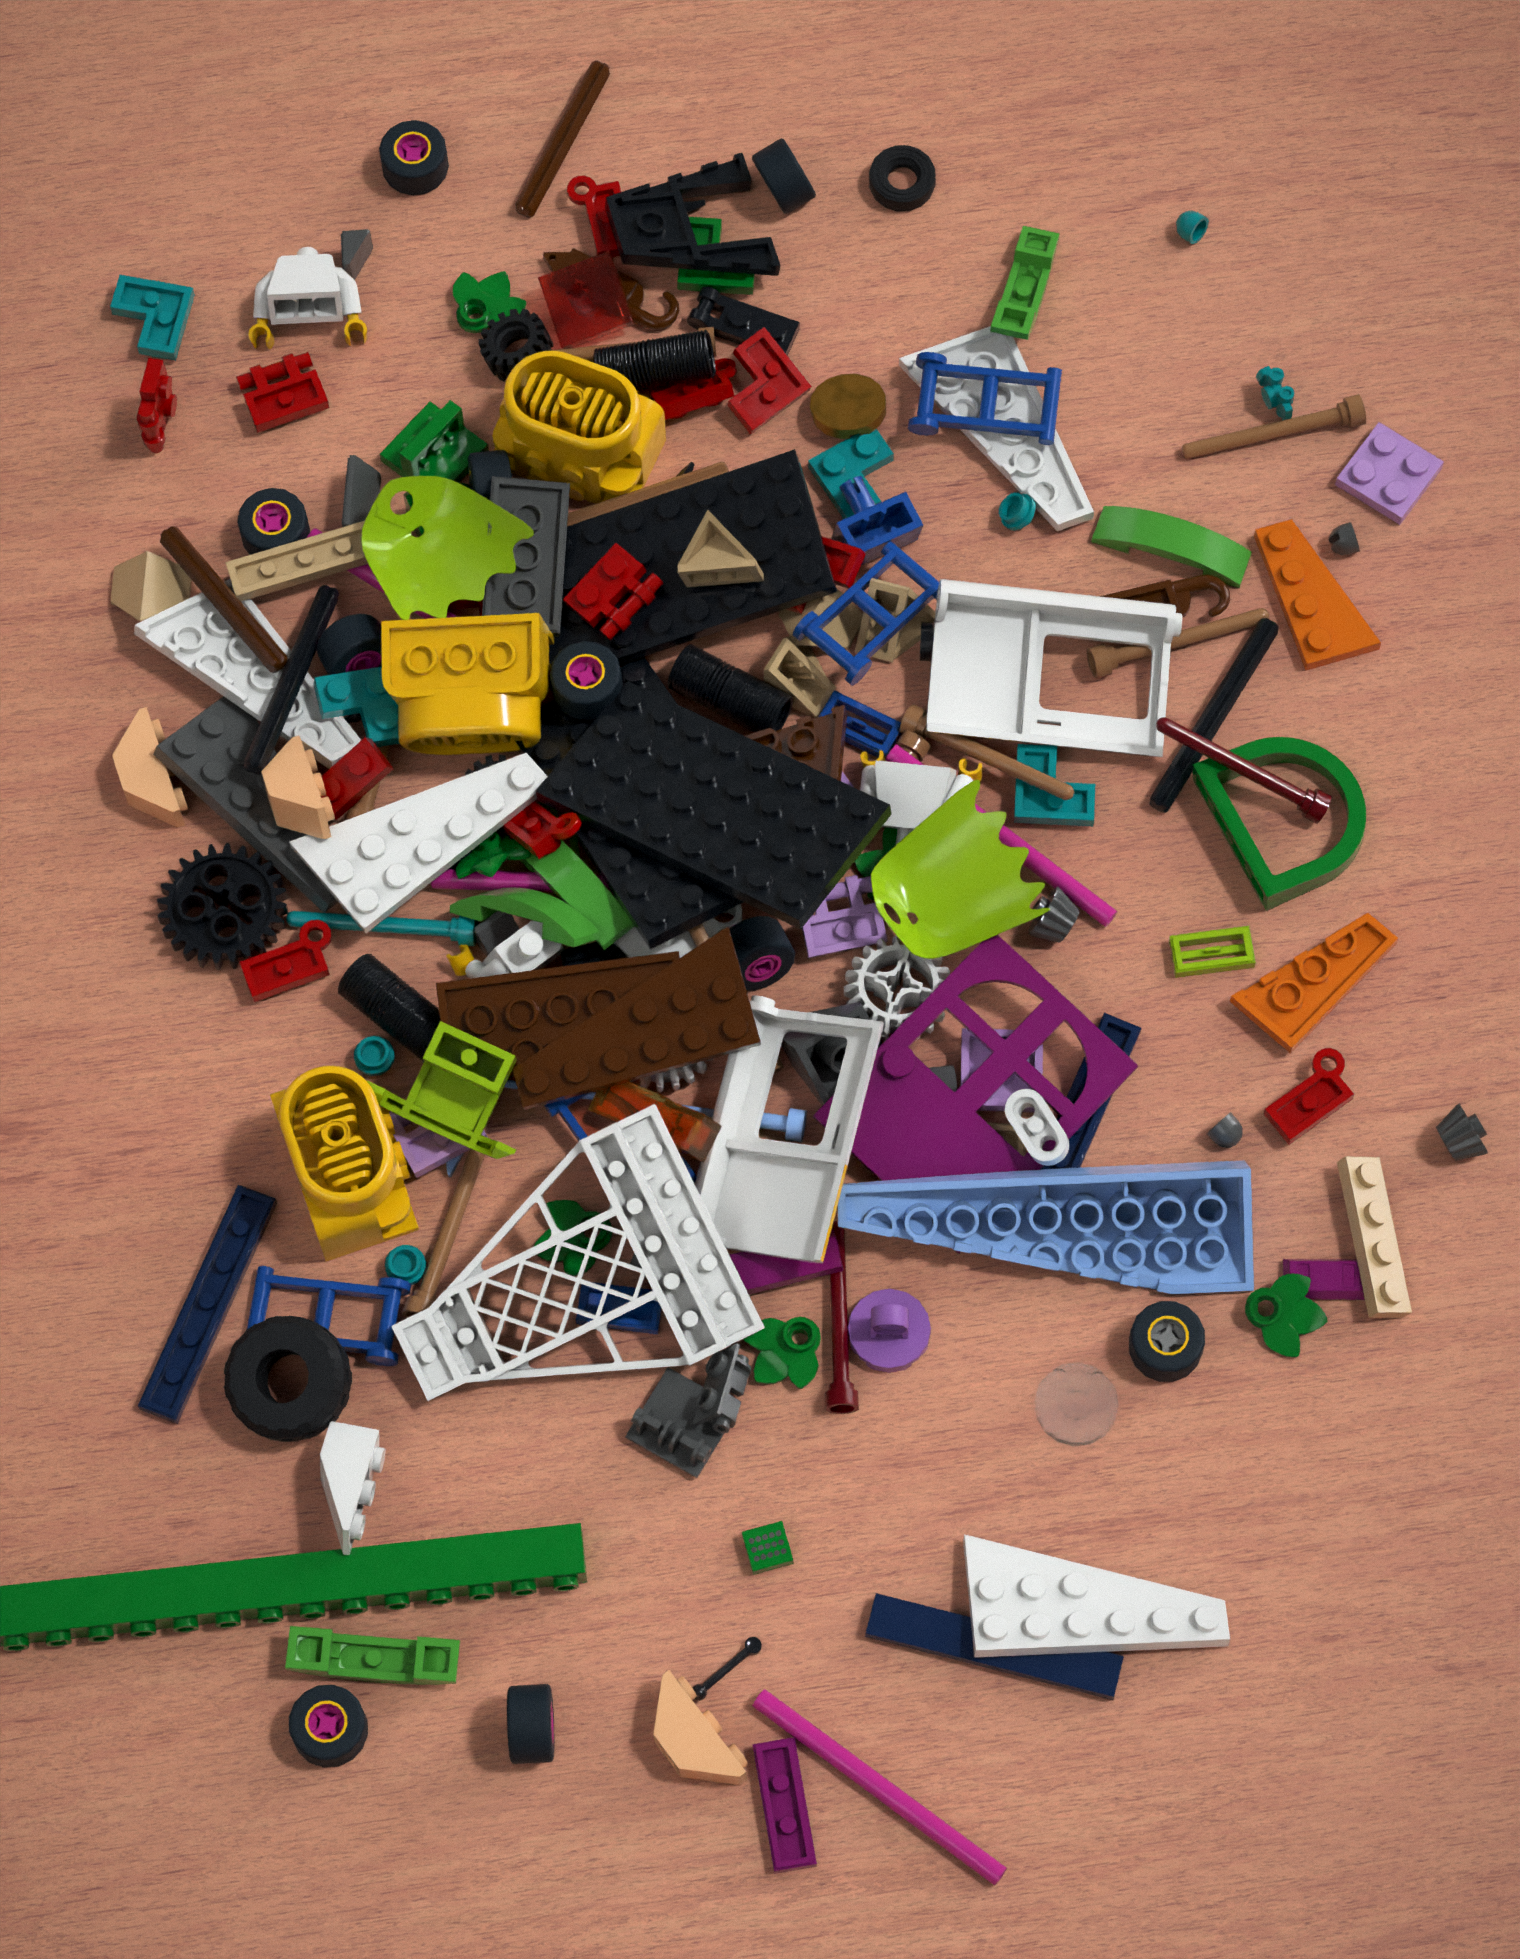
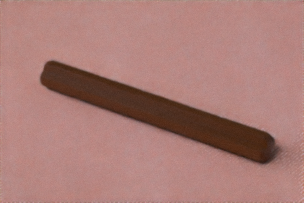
[515,60,610,218]
[160,526,288,673]

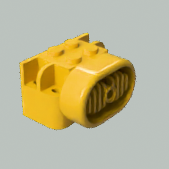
[492,351,666,504]
[381,613,554,755]
[270,1066,419,1262]

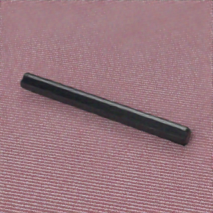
[244,585,339,775]
[1149,618,1279,813]

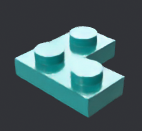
[110,275,195,361]
[808,429,894,519]
[313,667,400,747]
[1014,744,1096,827]

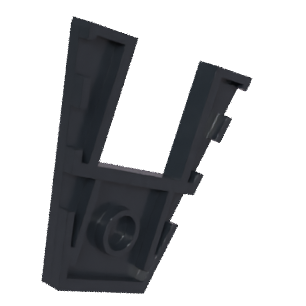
[605,153,781,276]

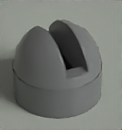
[1329,522,1360,556]
[1207,1112,1243,1148]

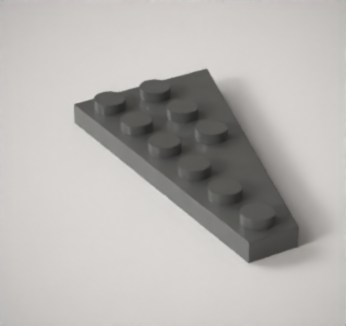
[153,696,338,913]

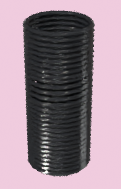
[593,329,716,391]
[668,644,793,733]
[338,954,440,1063]

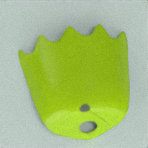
[361,476,534,620]
[871,780,1050,959]

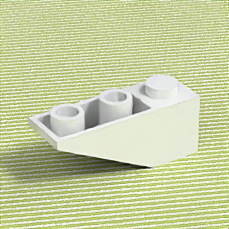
[320,1421,386,1555]

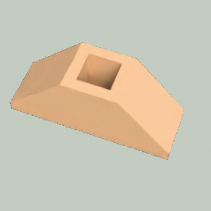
[112,707,188,828]
[261,736,335,839]
[653,1670,748,1785]

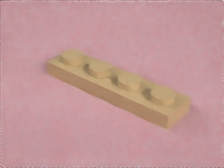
[225,521,368,601]
[1337,1156,1412,1318]

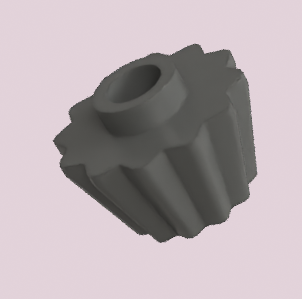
[1028,887,1080,943]
[1436,1103,1488,1161]

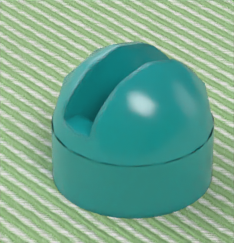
[1176,210,1209,244]

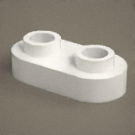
[1005,1089,1069,1166]

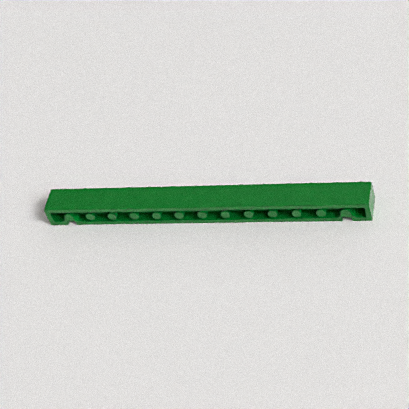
[0,1523,587,1651]

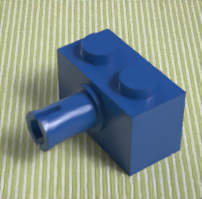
[831,476,923,565]

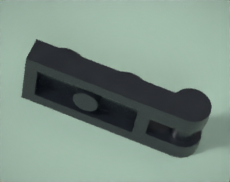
[687,287,800,356]

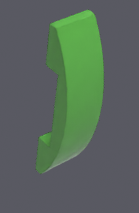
[990,226,1060,340]
[1091,506,1252,588]
[520,840,635,950]
[450,887,600,947]
[285,1626,460,1685]

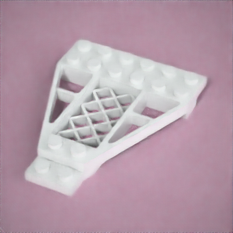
[391,1104,765,1401]

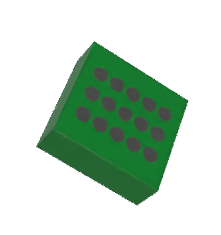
[742,1521,794,1575]

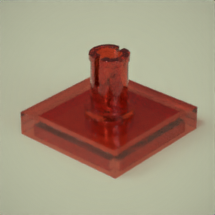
[538,251,635,349]

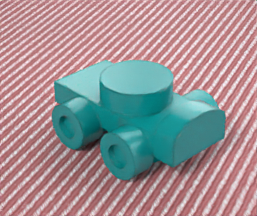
[1256,366,1295,420]

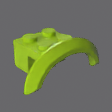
[367,1021,517,1159]

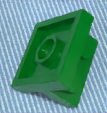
[380,400,489,482]

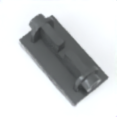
[692,1343,751,1433]

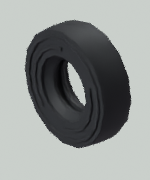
[869,145,936,211]

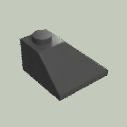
[781,1002,882,1106]

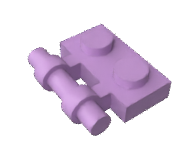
[802,875,888,958]

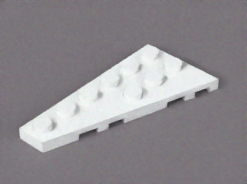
[899,326,1094,532]
[134,579,361,769]
[289,753,548,934]
[963,1534,1230,1658]

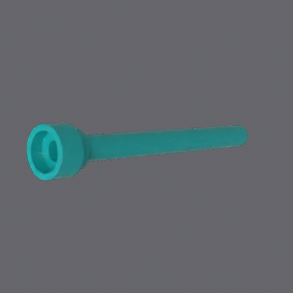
[286,911,478,947]

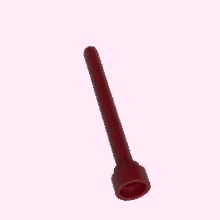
[1156,717,1332,824]
[825,1221,859,1414]

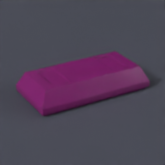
[1283,1259,1365,1300]

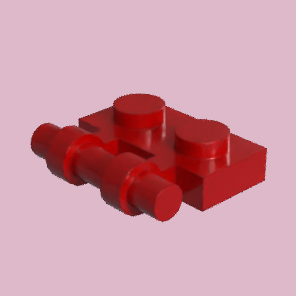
[236,352,330,433]
[137,358,177,453]
[563,543,664,641]

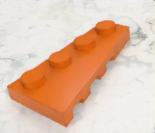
[1254,519,1381,671]
[1230,913,1398,1054]

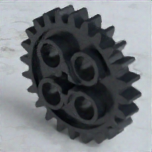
[157,843,288,970]

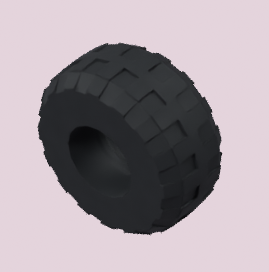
[224,1316,352,1442]

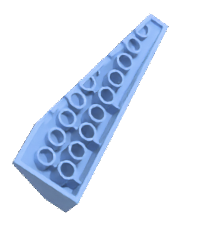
[837,1160,1254,1294]

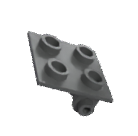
[625,1367,740,1478]

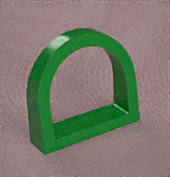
[1193,737,1366,911]

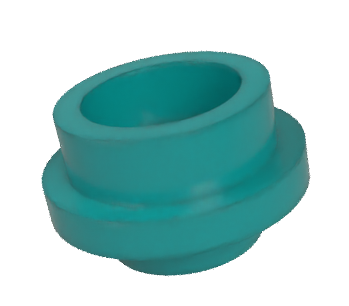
[999,493,1036,531]
[354,1036,395,1076]
[385,1245,426,1285]

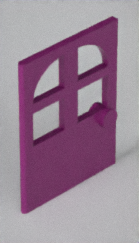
[813,935,1138,1254]

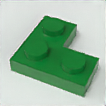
[677,216,755,295]

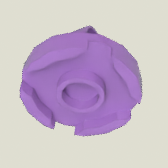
[848,1289,931,1373]

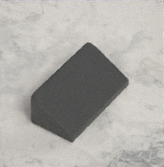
[342,455,381,527]

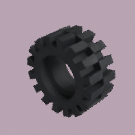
[479,309,554,381]

